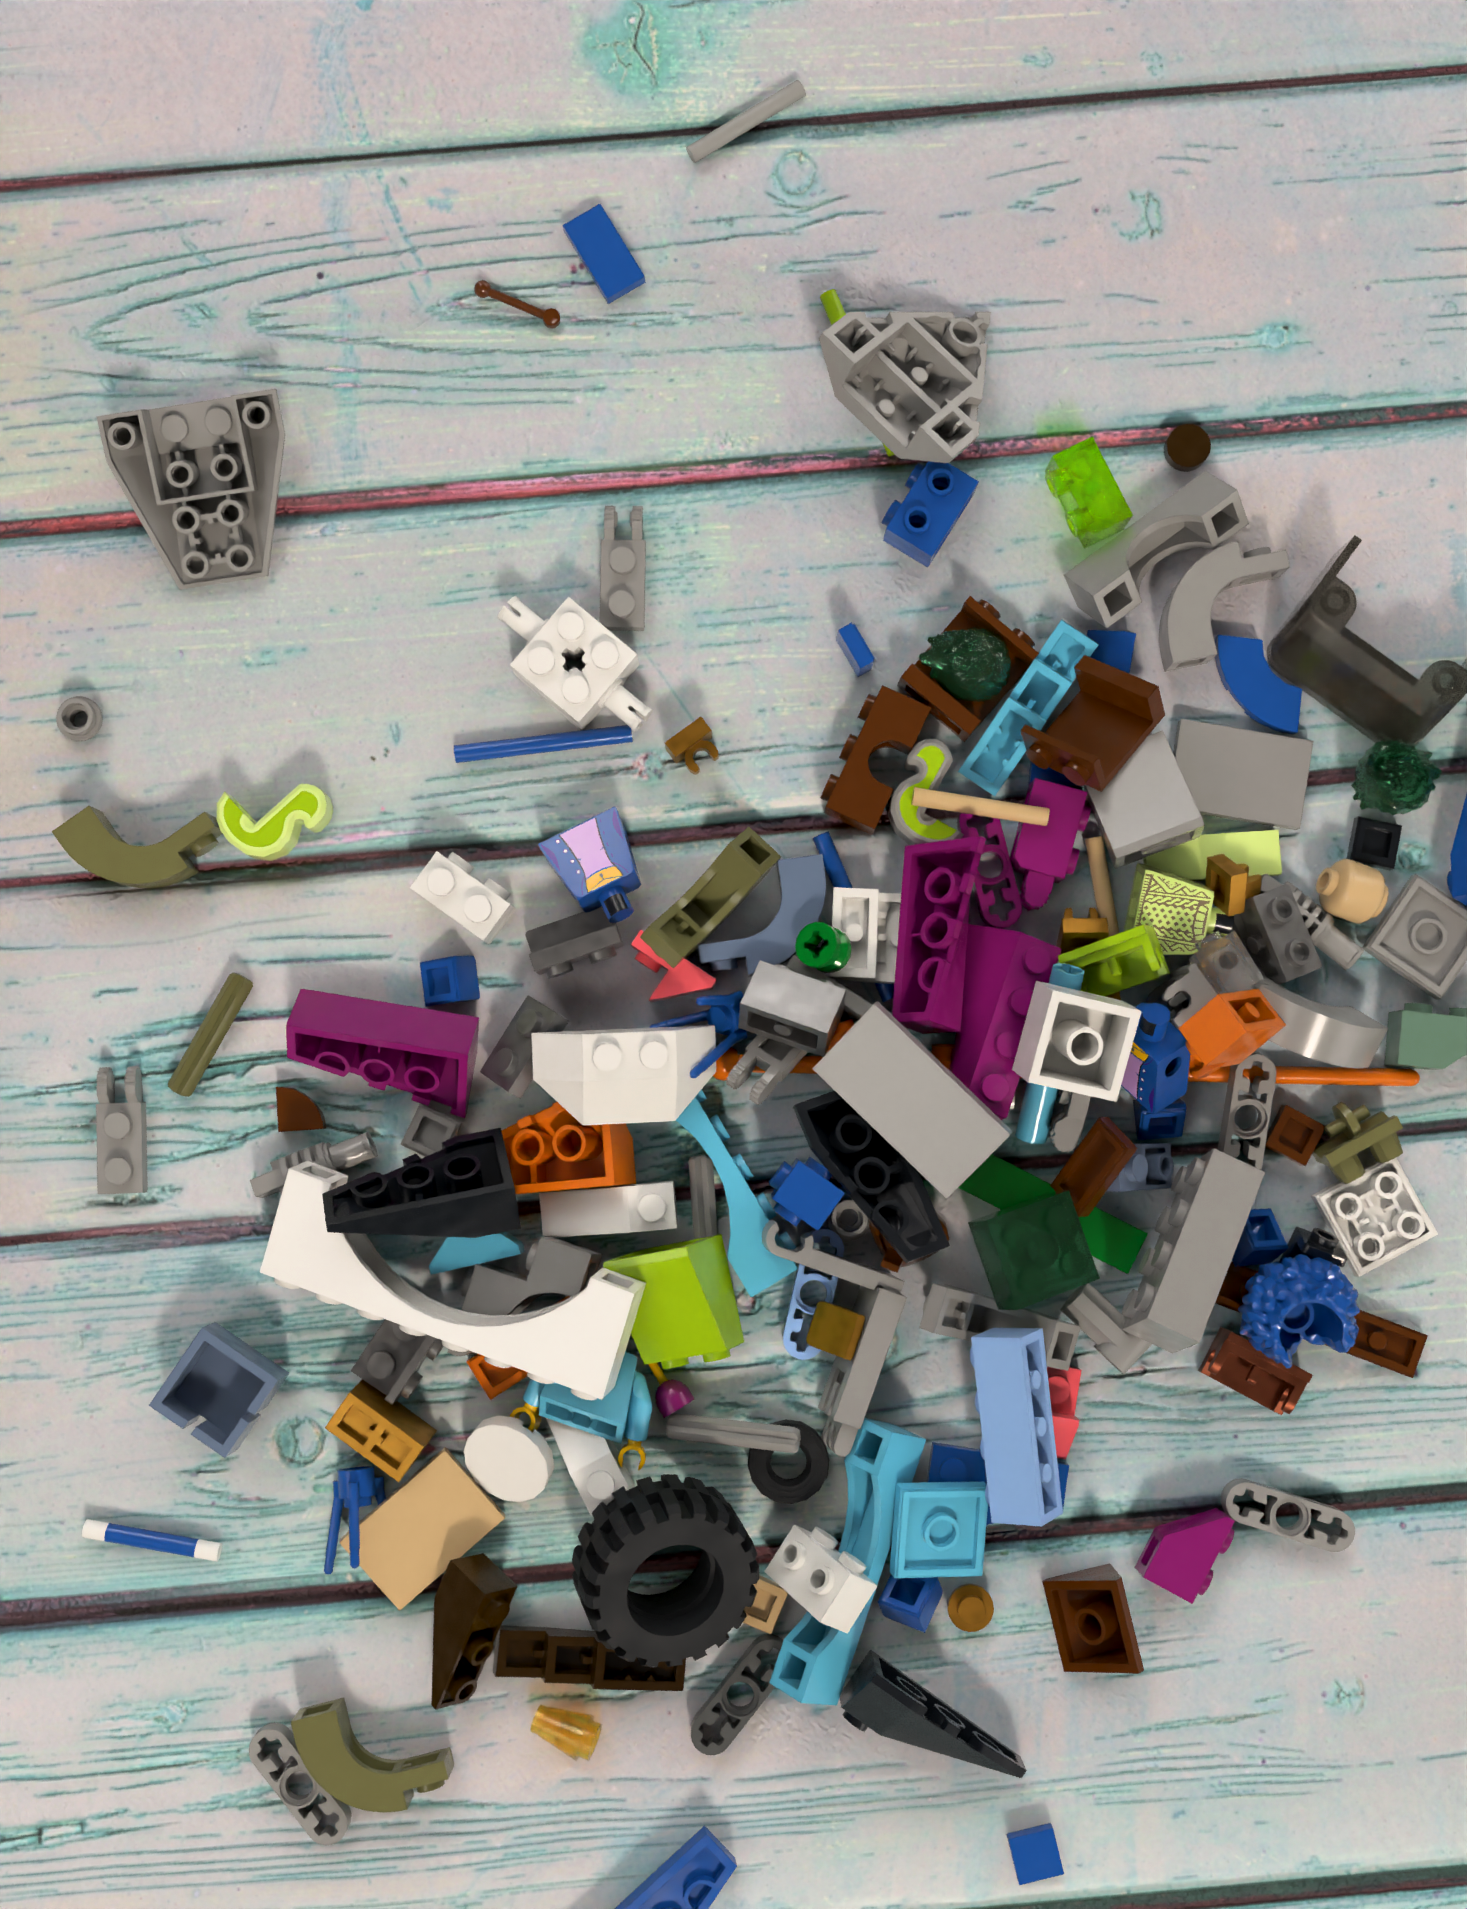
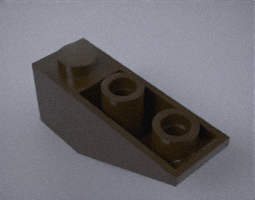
[431,1553,518,1710]

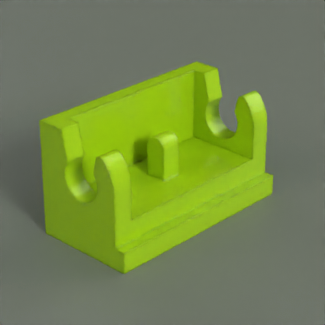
[1058,924,1170,997]

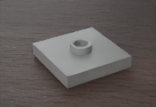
[1362,874,1467,1000]

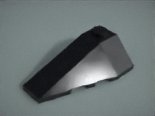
[793,1090,950,1263]
[322,1128,521,1238]
[840,1650,1027,1778]

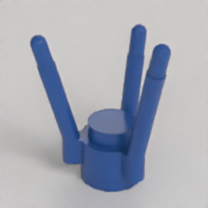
[649,991,747,1079]
[324,1466,386,1574]

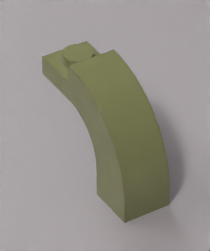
[52,806,223,888]
[640,827,781,968]
[291,1698,454,1813]

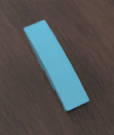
[958,619,1099,796]

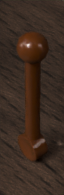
[474,280,560,328]

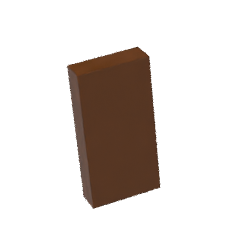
[1050,1117,1138,1217]

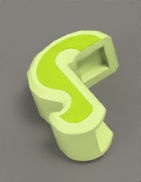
[216,784,333,861]

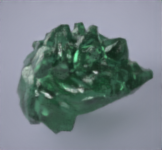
[919,627,1011,702]
[1351,740,1442,816]

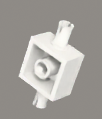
[498,596,653,732]

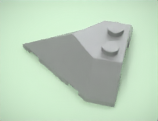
[819,312,991,463]

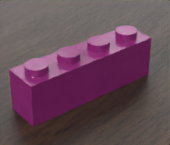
[892,836,986,1034]
[950,924,1062,1120]
[286,989,479,1118]

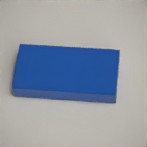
[563,204,646,304]

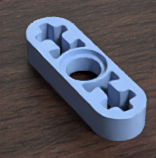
[783,1228,844,1360]

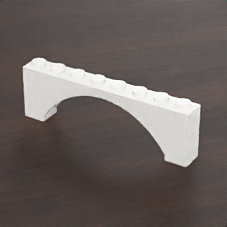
[260,1161,646,1400]

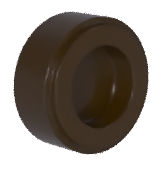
[1164,424,1211,472]

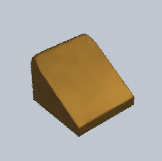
[806,1301,865,1361]

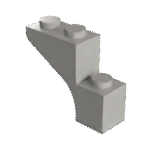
[447,1237,603,1356]

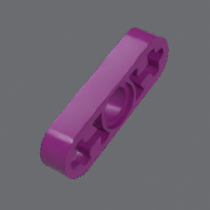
[957,813,1022,929]

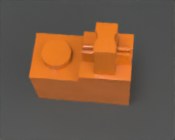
[1178,989,1286,1079]

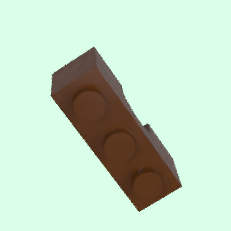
[820,685,931,835]

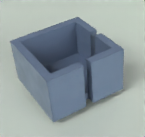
[149,1322,289,1458]

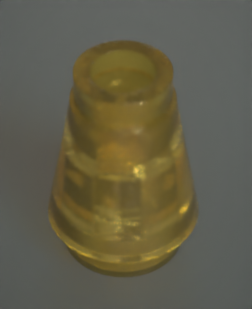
[530,1705,602,1761]

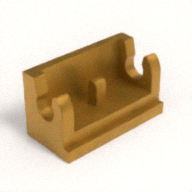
[325,1379,437,1482]

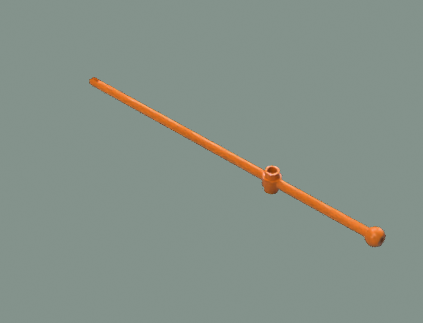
[712,1044,1420,1086]

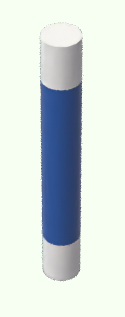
[82,1519,222,1562]

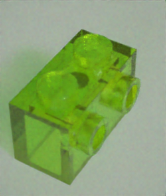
[1045,436,1133,549]

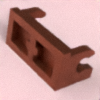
[1198,1327,1313,1415]

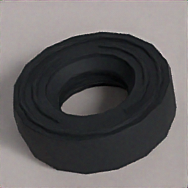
[748,1419,830,1504]

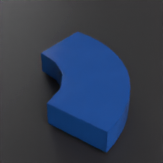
[1215,635,1302,735]

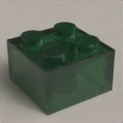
[968,1190,1100,1310]

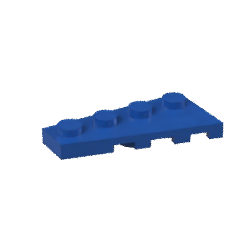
[615,1825,737,1909]

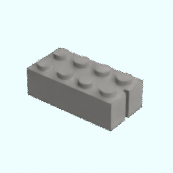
[1122,1148,1265,1353]

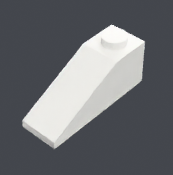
[539,1180,678,1237]
[546,1418,635,1516]

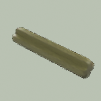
[168,972,253,1097]

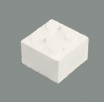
[1012,981,1142,1102]

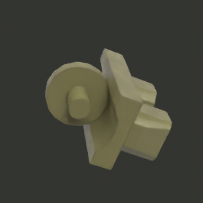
[1312,1102,1403,1184]

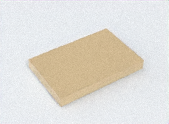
[339,1447,505,1611]

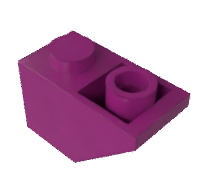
[1134,1508,1235,1604]

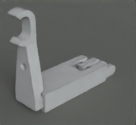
[762,1220,907,1457]

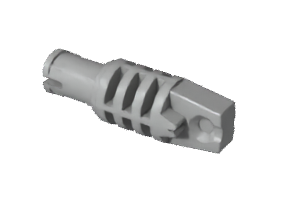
[1260,874,1364,970]
[250,1132,378,1198]

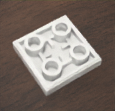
[1311,1158,1438,1277]

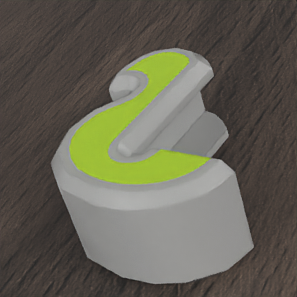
[888,739,964,845]

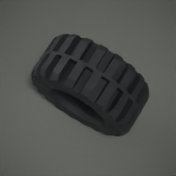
[572,1474,759,1667]

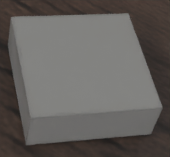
[400,1104,462,1157]

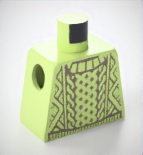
[1123,863,1234,955]

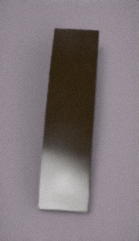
[493,1625,686,1691]

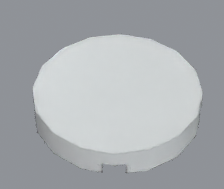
[464,1416,554,1502]

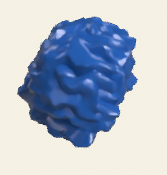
[1238,1254,1360,1368]

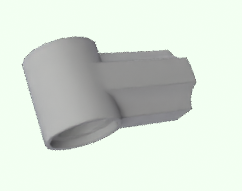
[1060,1282,1152,1374]

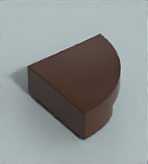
[276,1087,326,1132]

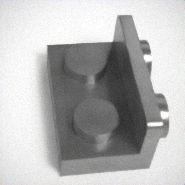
[1232,884,1322,985]
[351,1319,444,1404]

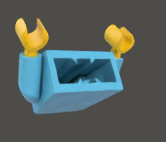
[510,1352,653,1470]

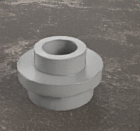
[56,696,103,741]
[826,1195,870,1240]

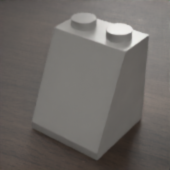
[1083,730,1205,869]

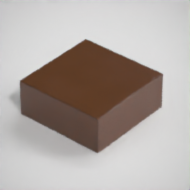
[1265,1105,1325,1166]

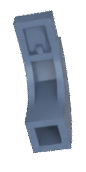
[698,854,826,977]

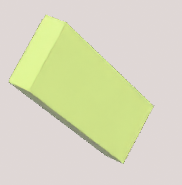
[1143,830,1282,881]

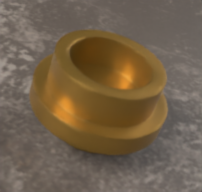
[947,1584,994,1632]

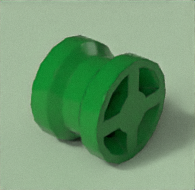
[795,922,852,973]

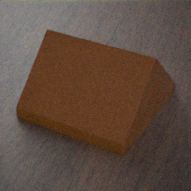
[1042,1563,1144,1674]

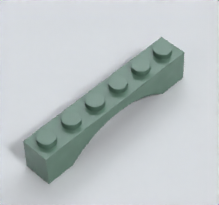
[1384,1003,1467,1070]

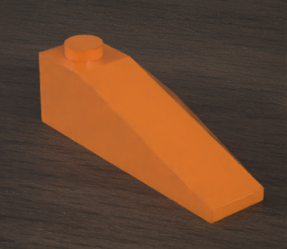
[501,1102,636,1195]

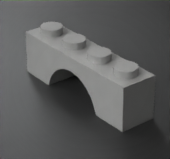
[1064,471,1249,628]

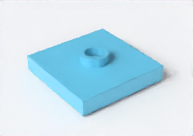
[890,1481,988,1579]

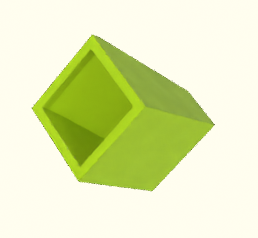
[603,1234,744,1369]

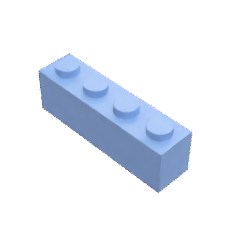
[970,1328,1063,1527]

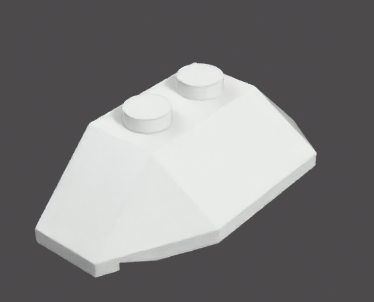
[531,1025,717,1125]

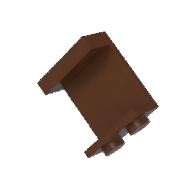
[897,596,1039,742]
[1020,655,1165,792]

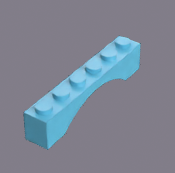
[676,1089,798,1297]
[769,1418,926,1705]

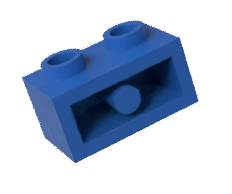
[881,461,979,568]
[769,1157,845,1231]

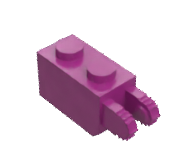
[1010,778,1091,911]

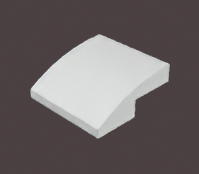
[830,887,901,985]

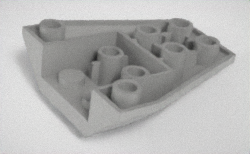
[96,389,286,590]

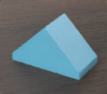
[429,1232,525,1275]

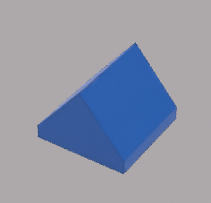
[1133,1098,1187,1140]

